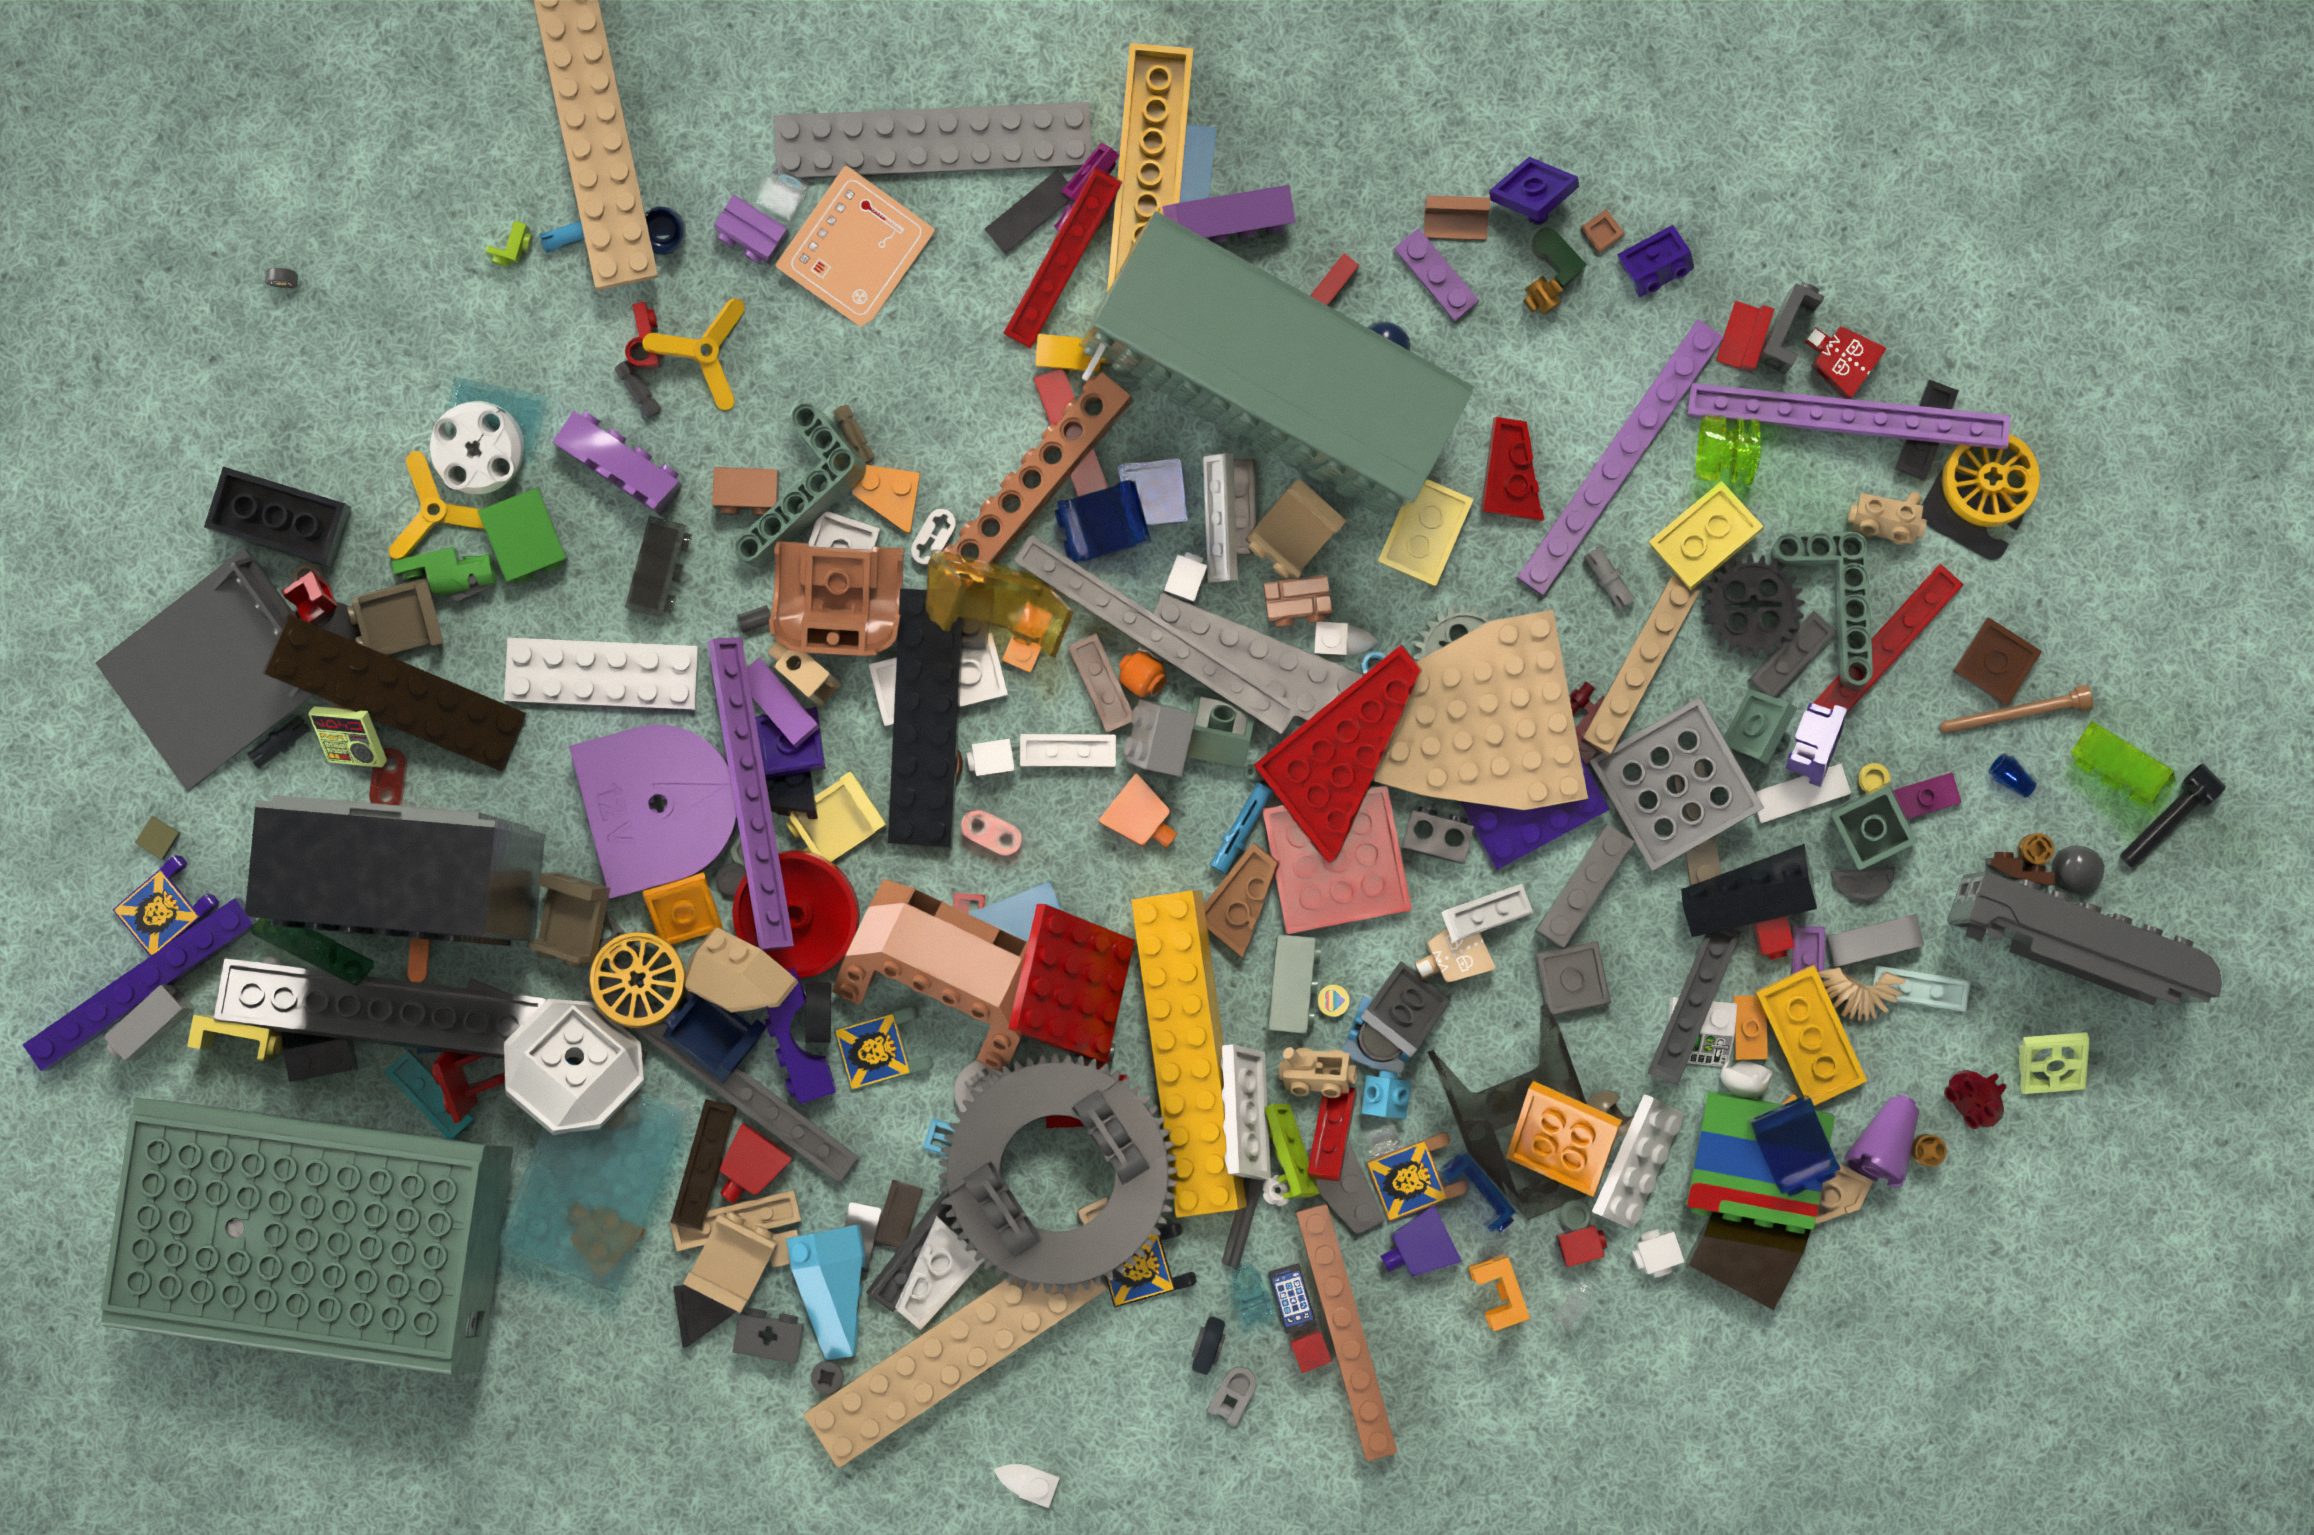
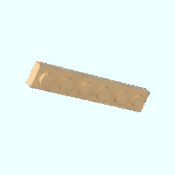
[1581,575,1700,756]

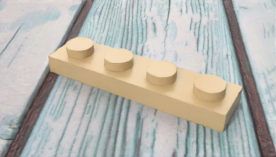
[669,1189,802,1251]

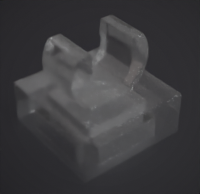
[1363,1117,1401,1159]

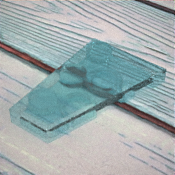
[447,377,548,459]

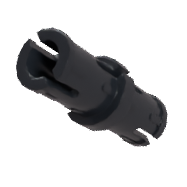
[247,715,311,769]

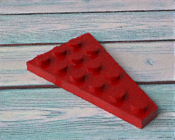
[1254,645,1422,863]

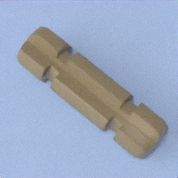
[834,404,875,464]

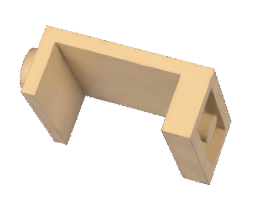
[1245,479,1347,580]
[683,1211,778,1313]

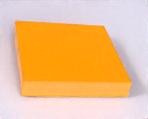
[643,872,723,945]

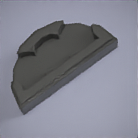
[1830,867,1895,901]

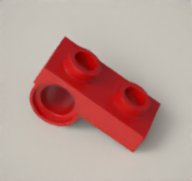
[625,302,665,370]

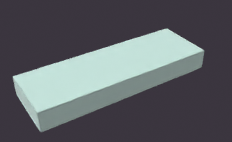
[1872,965,1971,1012]

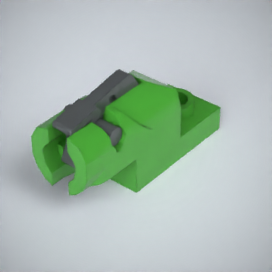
[391,547,497,602]

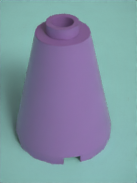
[1844,1094,1919,1187]

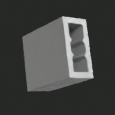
[104,984,195,1061]

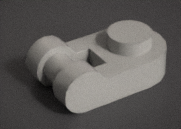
[1206,1366,1256,1427]

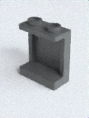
[1758,282,1824,374]

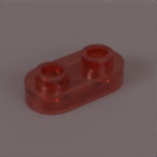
[369,748,407,805]
[961,810,1022,856]

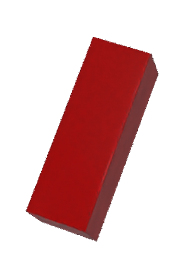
[1310,253,1359,306]

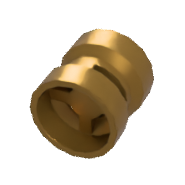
[2017,833,2055,865]
[1911,1134,1947,1167]

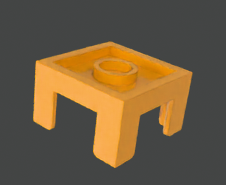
[1468,1254,1530,1331]

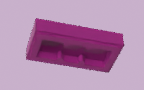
[1894,772,1962,819]

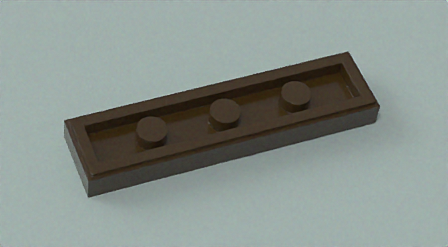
[670,1099,737,1232]

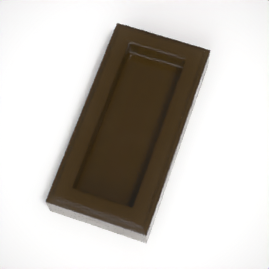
[875,1179,923,1249]

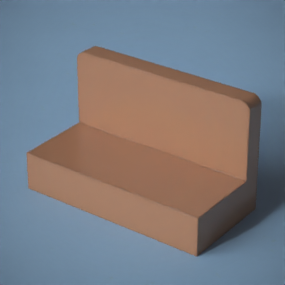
[1424,195,1490,240]

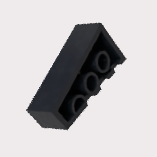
[1681,844,1817,937]

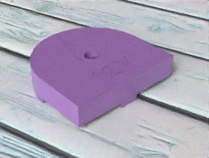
[569,725,738,899]

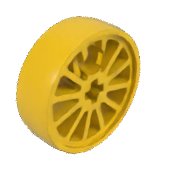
[1942,434,2040,527]
[589,932,686,1029]

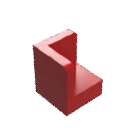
[282,571,337,624]

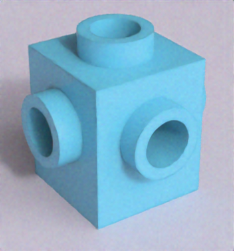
[1361,1071,1411,1119]

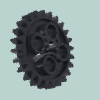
[1701,554,1805,658]

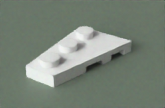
[895,1216,985,1330]

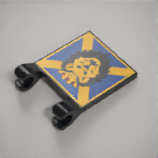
[1105,1222,1197,1308]

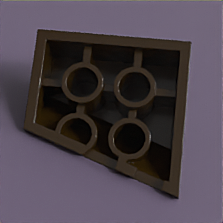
[1684,1211,1811,1310]

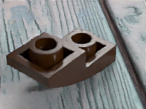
[1985,852,2055,886]

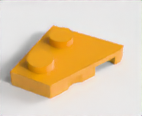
[852,465,920,534]

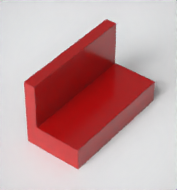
[1715,301,1775,373]

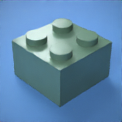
[1831,782,1918,871]

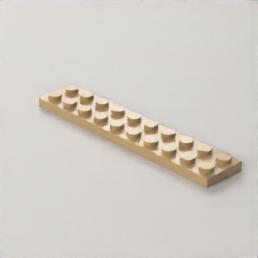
[534,0,659,291]

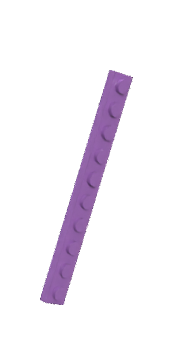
[1517,319,1724,596]
[1688,383,2011,450]
[708,637,794,951]

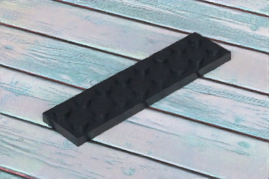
[888,588,965,847]

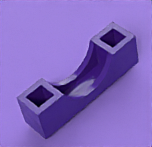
[765,967,836,1104]

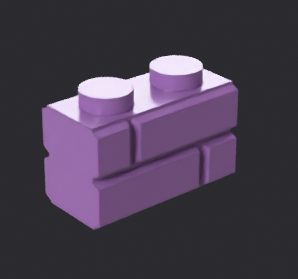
[714,195,789,264]

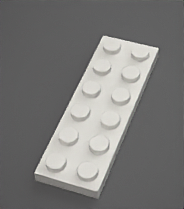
[504,638,699,710]

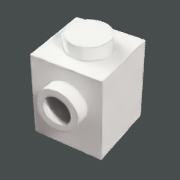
[1632,1229,1684,1278]

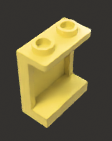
[786,771,887,862]
[187,1015,283,1061]

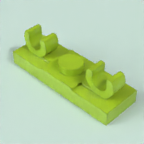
[1264,1103,1320,1199]

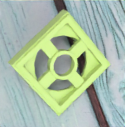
[2018,1032,2090,1094]

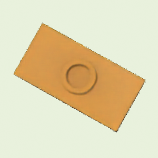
[1733,996,1768,1060]

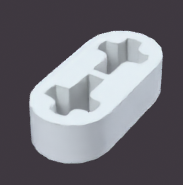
[911,509,956,566]

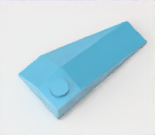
[786,1224,866,1361]

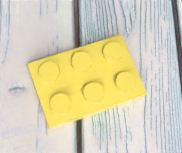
[1377,479,1474,587]
[1649,481,1764,590]

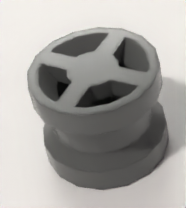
[811,1360,844,1394]

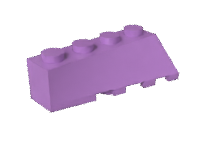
[553,411,682,516]

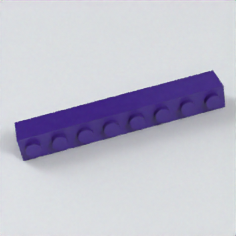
[23,898,258,1071]

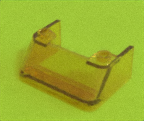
[926,549,1074,658]

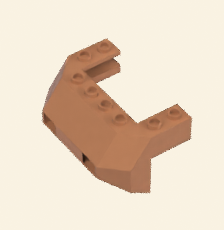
[832,879,1028,1073]

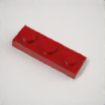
[1307,1087,1357,1181]

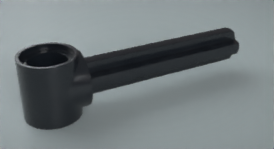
[2120,763,2226,868]

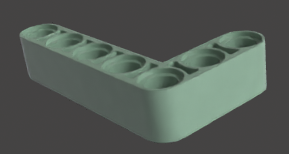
[735,403,866,568]
[1771,532,1873,691]

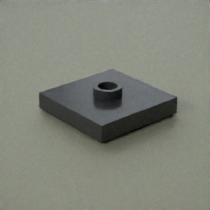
[1535,941,1611,1016]

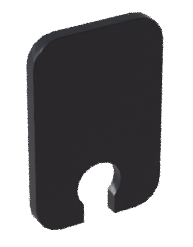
[1921,470,2024,560]

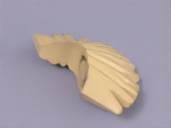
[1818,968,1906,1021]

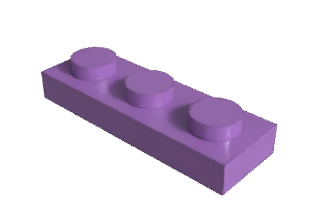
[1394,228,1479,322]

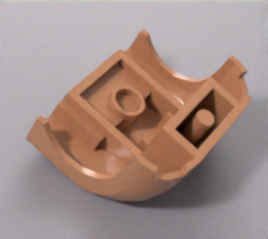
[769,541,904,656]

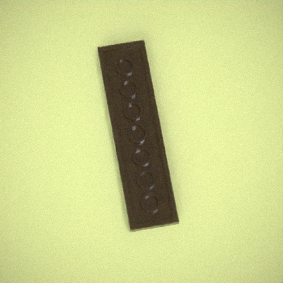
[263,614,526,772]

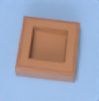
[1580,209,1625,254]

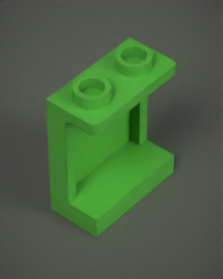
[478,487,568,585]

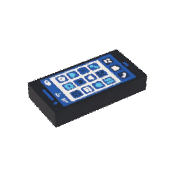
[1268,1263,1317,1334]

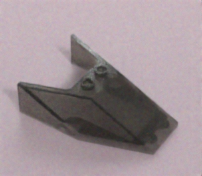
[1427,1004,1587,1220]

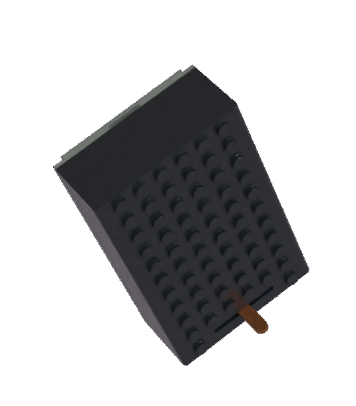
[245,795,545,983]

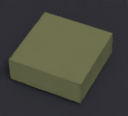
[135,816,180,860]

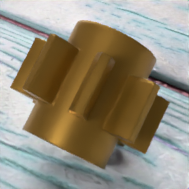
[1523,276,1563,315]

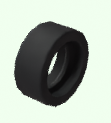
[805,982,832,1043]

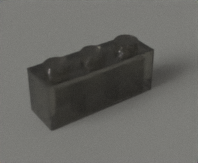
[625,516,692,620]

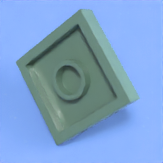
[1724,689,1797,764]

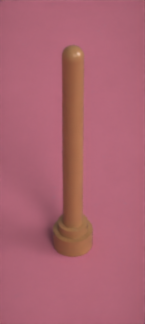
[1940,684,2093,733]

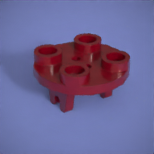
[1944,1070,2007,1129]

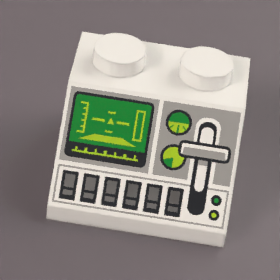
[1667,997,1737,1067]

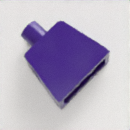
[1380,1205,1462,1276]

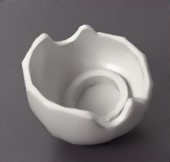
[1720,1060,1773,1098]

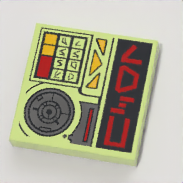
[308,706,387,768]

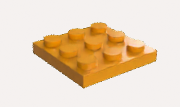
[1506,1081,1622,1197]

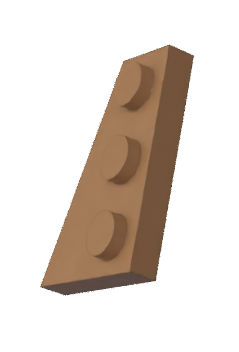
[1204,843,1279,958]

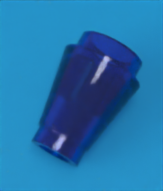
[1988,753,2037,798]

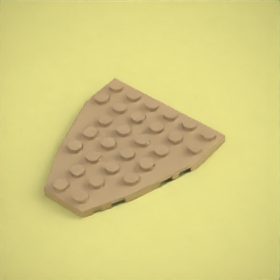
[1372,610,1588,810]

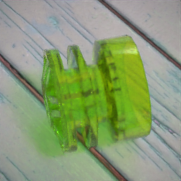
[1696,414,1762,485]

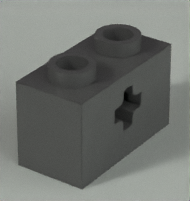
[732,1308,805,1364]

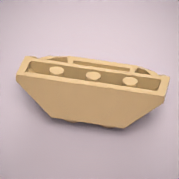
[685,927,798,1013]

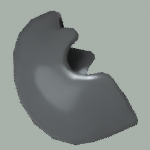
[2051,845,2105,894]

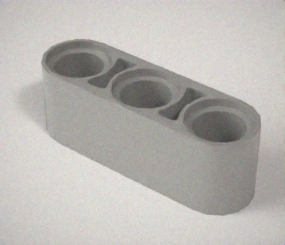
[1827,914,1924,967]

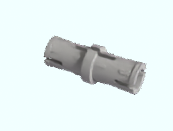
[1584,546,1636,610]

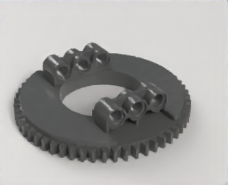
[938,1054,1177,1293]

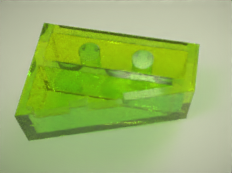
[2070,721,2177,815]

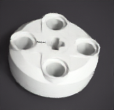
[430,401,525,494]

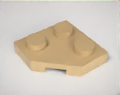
[1815,1158,1873,1224]

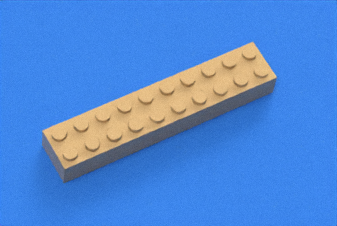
[803,1277,1107,1469]

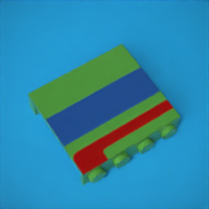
[1684,1090,1835,1234]

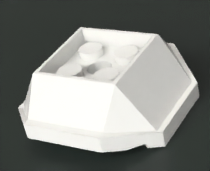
[504,999,644,1135]

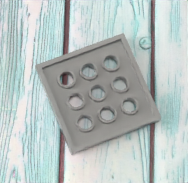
[1589,697,1764,871]

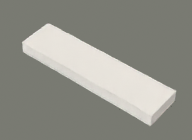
[1203,453,1238,583]

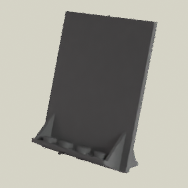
[96,549,314,791]

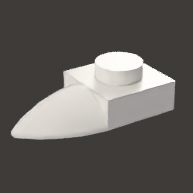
[1314,622,1378,656]
[994,1464,1060,1508]

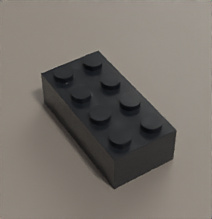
[204,466,352,568]

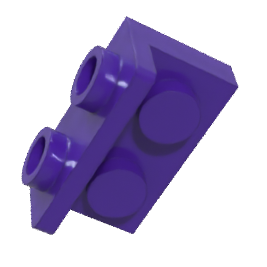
[1617,225,1694,297]

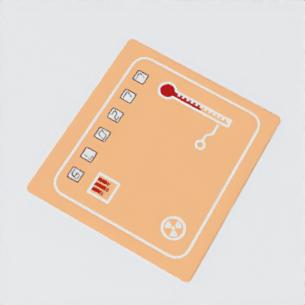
[775,166,935,327]

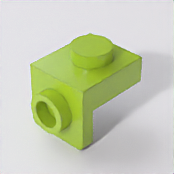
[485,220,533,267]

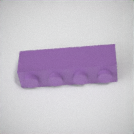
[1162,185,1296,243]

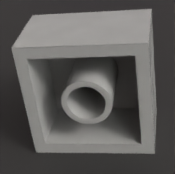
[1124,699,1196,777]

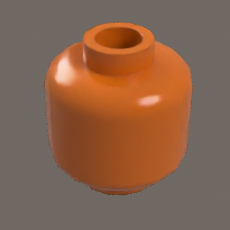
[1119,651,1167,698]

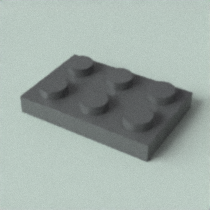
[1360,961,1451,1057]

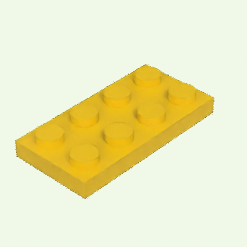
[1755,965,1867,1108]

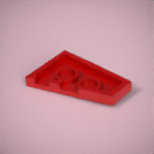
[1480,417,1545,521]

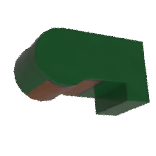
[1531,228,1587,289]

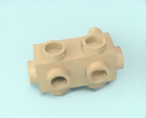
[1847,492,1927,545]
[1279,1047,1358,1098]

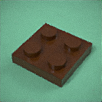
[1952,617,2042,705]

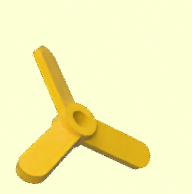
[642,298,745,410]
[389,451,485,560]

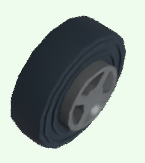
[1191,1316,1226,1375]

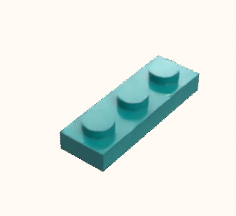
[385,1050,475,1139]

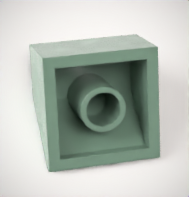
[1186,687,1255,769]

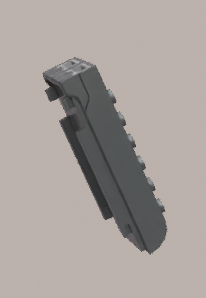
[1947,871,2222,1005]

